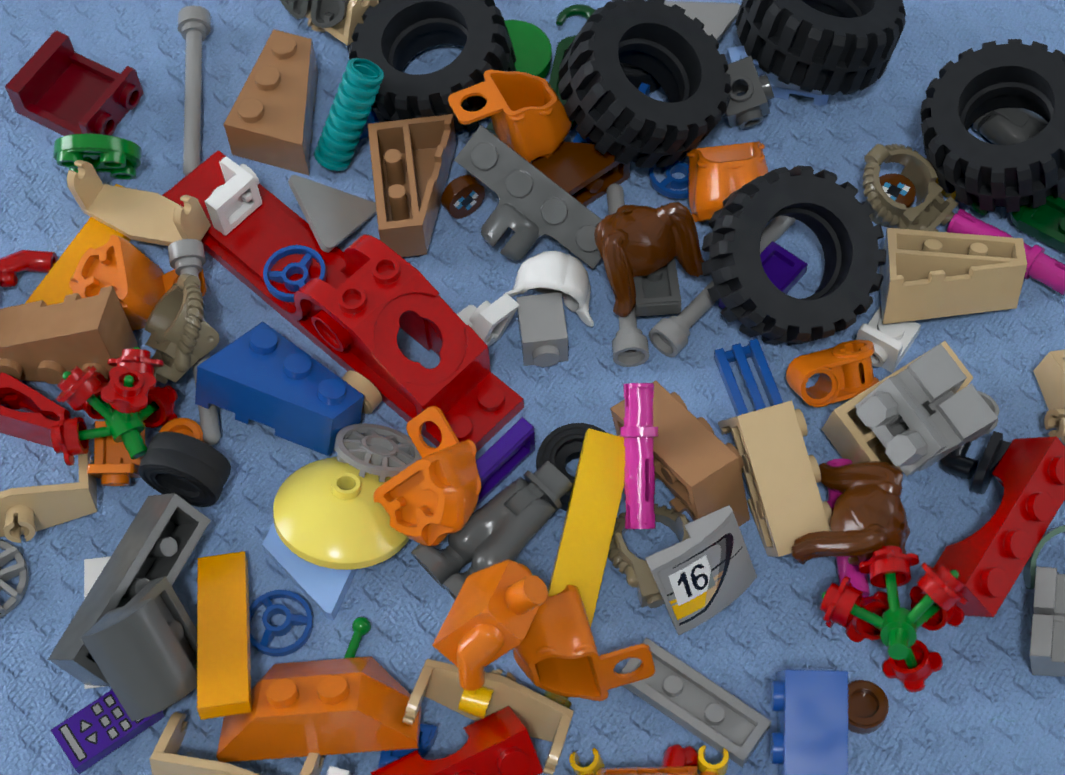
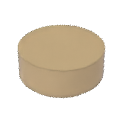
[341,370,382,414]

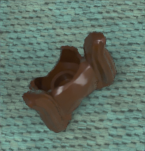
[594,202,704,317]
[792,461,910,566]

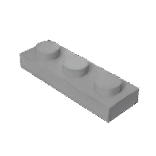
[620,638,772,767]

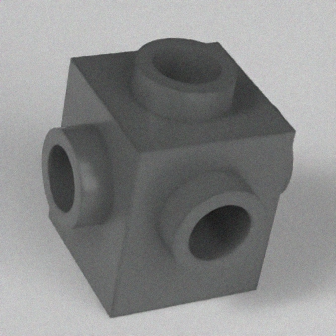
[722,56,774,129]

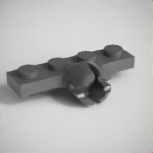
[454,125,602,269]

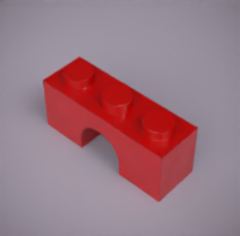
[371,706,543,775]

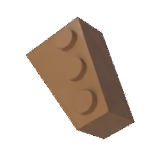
[224,29,318,175]
[368,114,456,257]
[0,286,138,384]
[610,380,750,526]

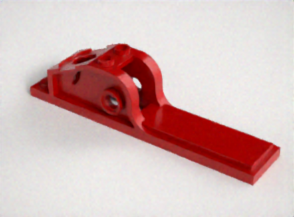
[162,150,524,453]

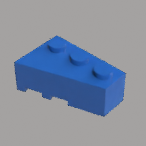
[195,321,364,456]
[771,669,848,775]

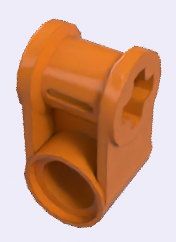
[786,340,879,407]

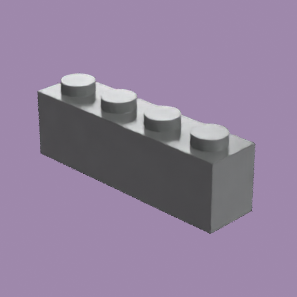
[48,493,211,687]

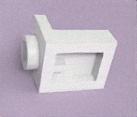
[205,157,263,236]
[457,293,519,347]
[856,306,921,373]

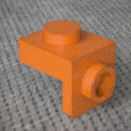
[87,421,145,486]

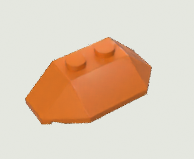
[216,656,422,762]

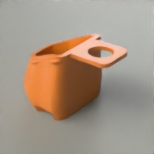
[448,70,572,162]
[687,141,769,222]
[70,235,206,331]
[373,406,481,546]
[513,585,655,701]

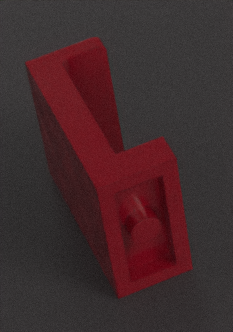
[5,30,144,136]

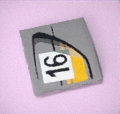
[645,505,757,636]

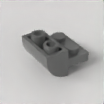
[81,576,197,721]

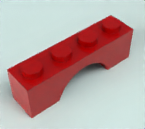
[934,436,1065,618]

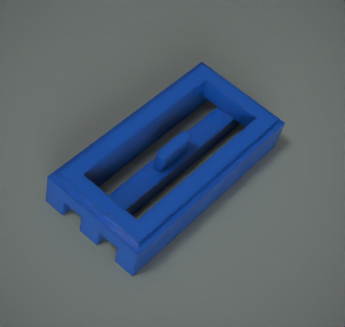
[714,338,783,416]

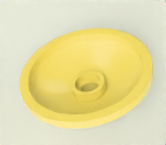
[273,457,410,570]

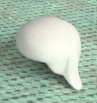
[503,251,594,327]

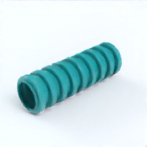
[314,58,384,171]

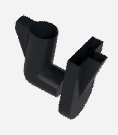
[940,431,1011,494]

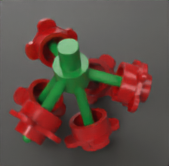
[51,347,178,466]
[820,546,969,692]

